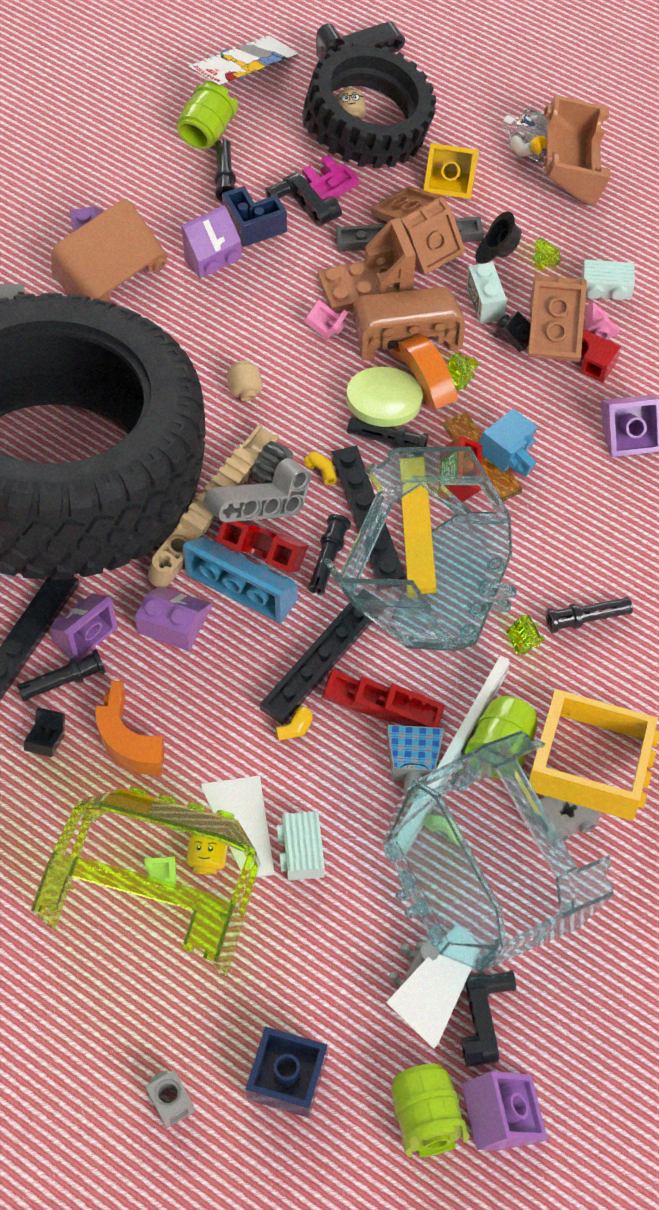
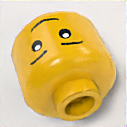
[186,829,228,875]

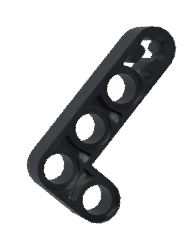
[316,21,405,59]

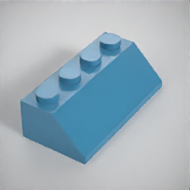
[183,537,298,624]

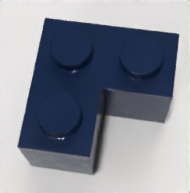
[222,186,287,247]

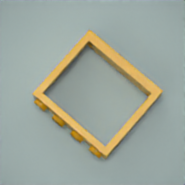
[527,689,659,821]

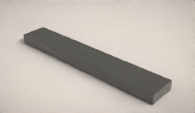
[335,217,484,252]

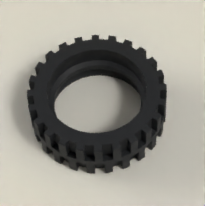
[304,43,437,168]

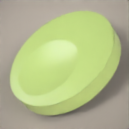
[346,367,423,427]

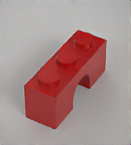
[552,329,621,383]
[215,520,309,573]

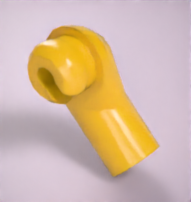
[304,451,337,485]
[276,706,313,741]

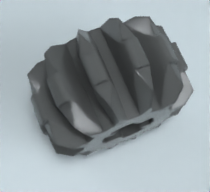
[252,441,293,484]

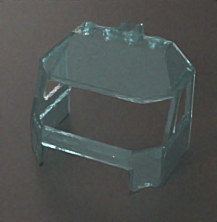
[323,446,517,651]
[383,731,614,971]

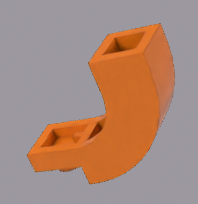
[390,333,459,409]
[95,680,165,776]

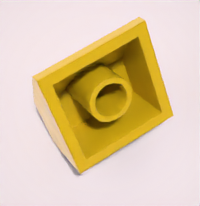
[423,143,480,199]

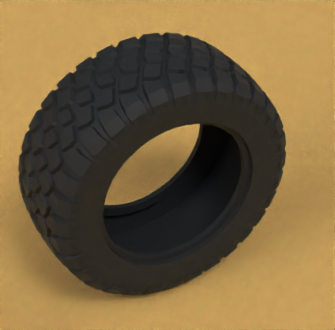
[0,293,206,580]

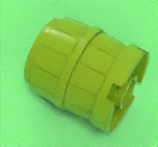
[177,80,239,149]
[465,696,538,780]
[391,1064,470,1158]

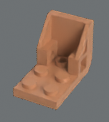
[369,186,466,275]
[318,218,416,313]
[528,275,587,362]

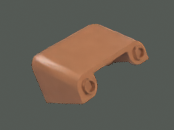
[543,95,610,206]
[51,199,167,302]
[353,287,465,360]

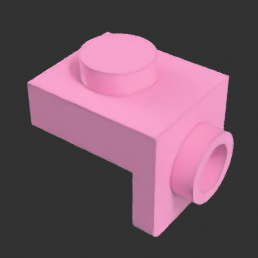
[303,300,348,340]
[584,302,619,340]

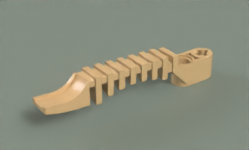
[148,424,279,587]

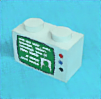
[466,262,507,324]

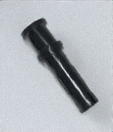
[214,139,236,201]
[347,417,428,455]
[307,514,351,595]
[546,597,633,633]
[17,649,106,702]

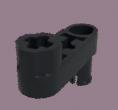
[265,172,342,226]
[461,970,516,1067]

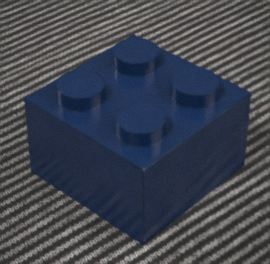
[245,1026,328,1118]

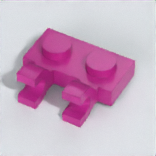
[302,154,359,201]

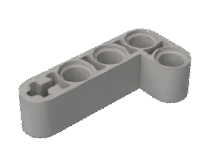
[203,458,311,522]

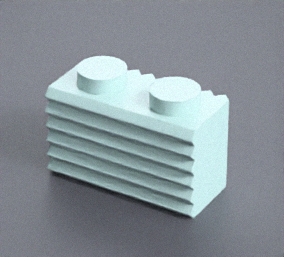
[582,259,635,300]
[277,811,325,881]

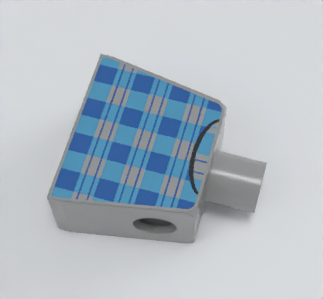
[387,725,444,796]

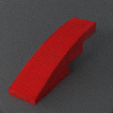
[321,670,445,728]

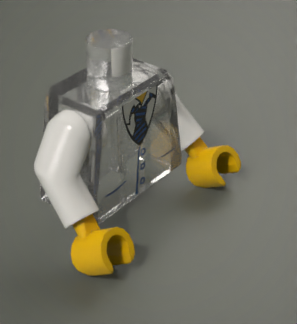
[502,109,546,164]

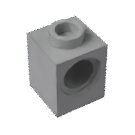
[145,1070,195,1129]

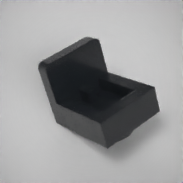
[492,311,531,352]
[24,707,65,757]

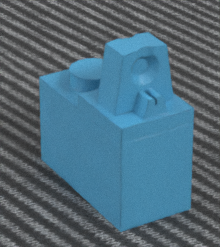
[478,408,538,477]

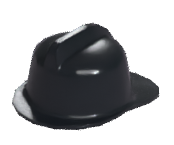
[475,211,522,264]

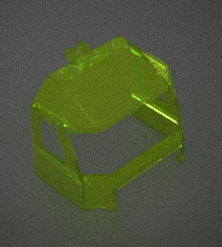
[31,787,261,977]

